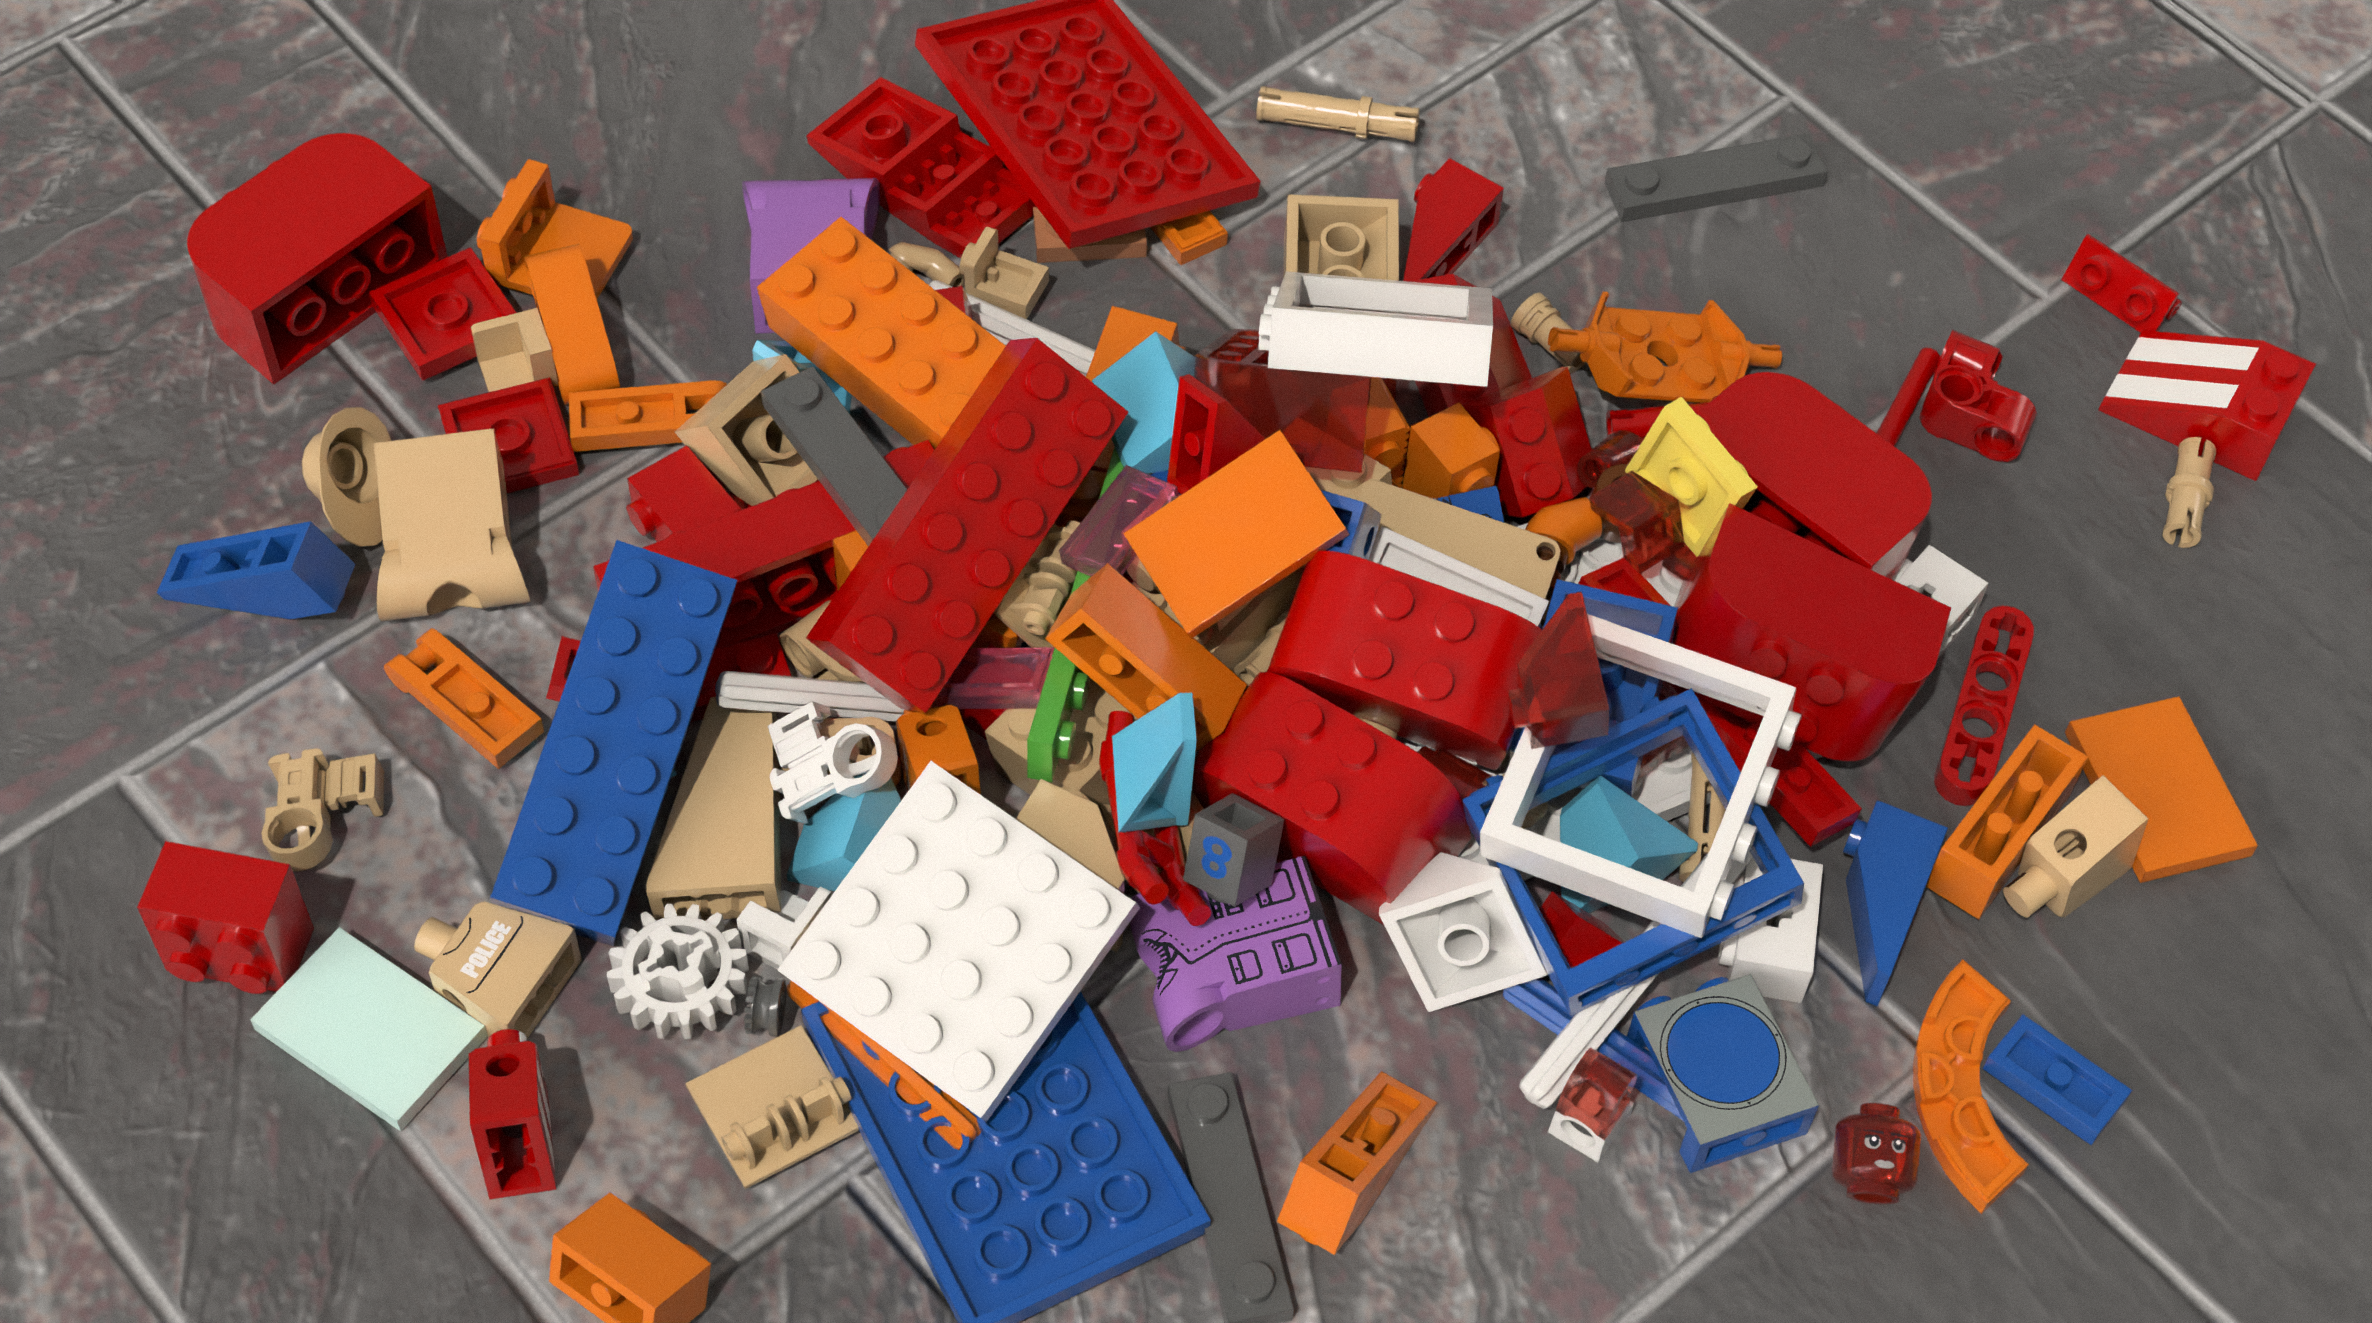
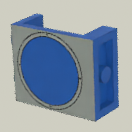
[1627,974,1819,1173]

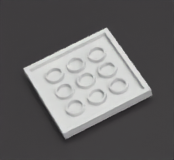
[778,761,1140,1122]

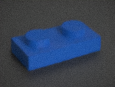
[1982,1014,2132,1146]

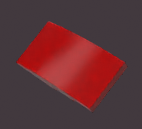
[806,77,1036,259]

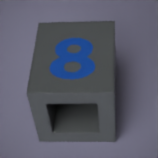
[1183,793,1284,907]

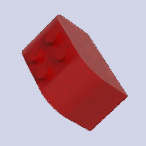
[187,133,448,385]
[1696,372,1932,581]
[1673,503,1951,761]
[1267,550,1547,771]
[1192,672,1472,925]

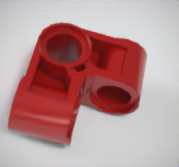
[1919,330,2037,462]

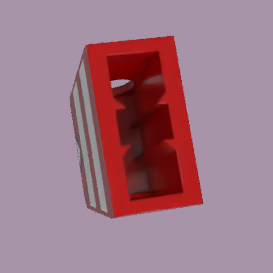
[469,1029,556,1200]

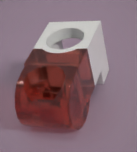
[1548,1047,1638,1163]

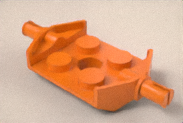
[1548,291,1782,403]

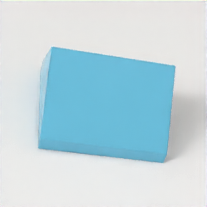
[1092,332,1217,477]

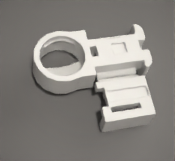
[768,701,898,824]

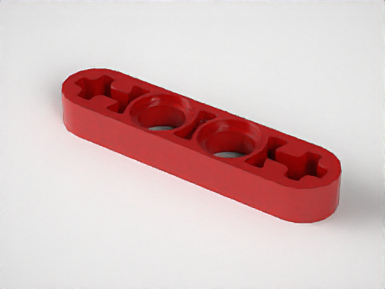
[1934,605,2034,806]

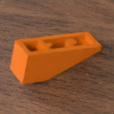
[1277,1071,1437,1255]

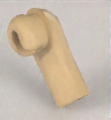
[889,242,965,287]

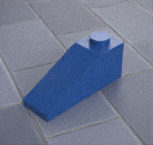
[157,521,355,619]
[1843,800,1948,1006]

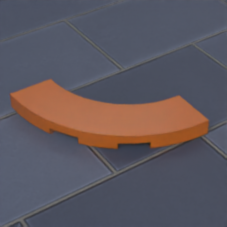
[1913,959,2029,1214]

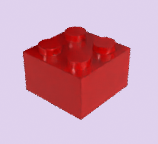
[137,841,314,994]

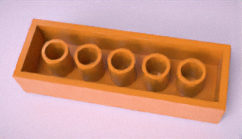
[756,217,1006,450]

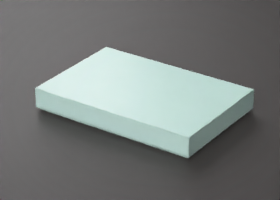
[250,927,488,1131]

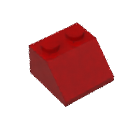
[1462,367,1599,517]

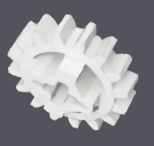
[607,904,749,1039]

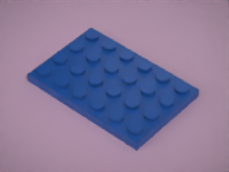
[801,991,1211,1323]

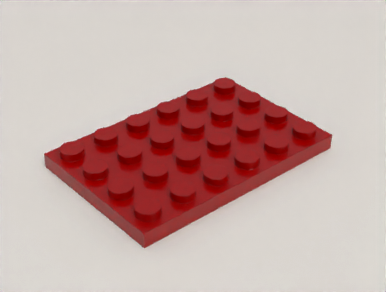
[915,0,1261,249]

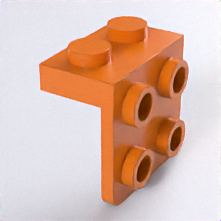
[477,159,633,299]

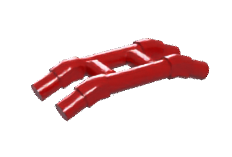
[1099,711,1211,926]

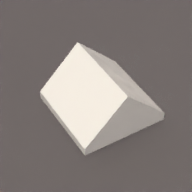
[1379,852,1547,1012]

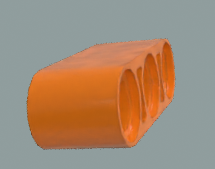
[524,244,620,405]

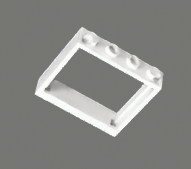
[1258,271,1493,386]
[1480,610,1802,938]

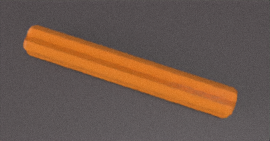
[786,981,981,1150]

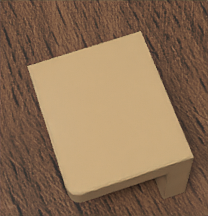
[471,308,558,392]

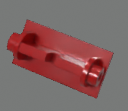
[2061,234,2182,333]

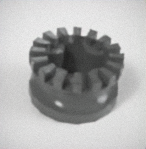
[744,976,786,1037]

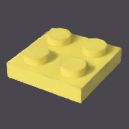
[1625,397,1758,557]

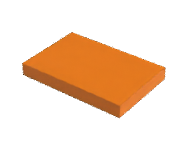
[1123,430,1349,639]
[2065,696,2258,883]

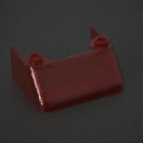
[1194,329,1398,473]

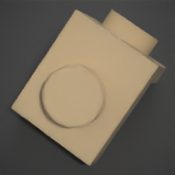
[959,226,1049,320]

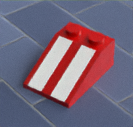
[2098,330,2316,481]

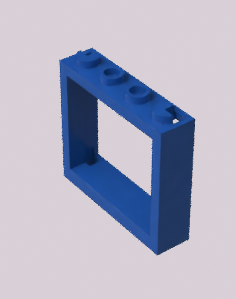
[1462,688,1804,1016]

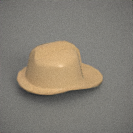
[302,407,391,547]

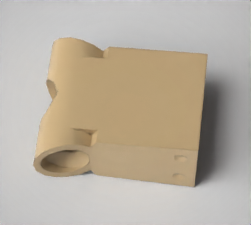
[373,428,531,621]

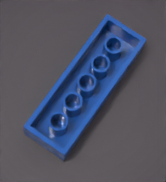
[490,540,737,946]

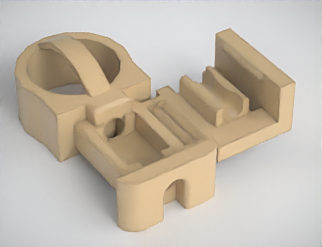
[261,748,384,871]

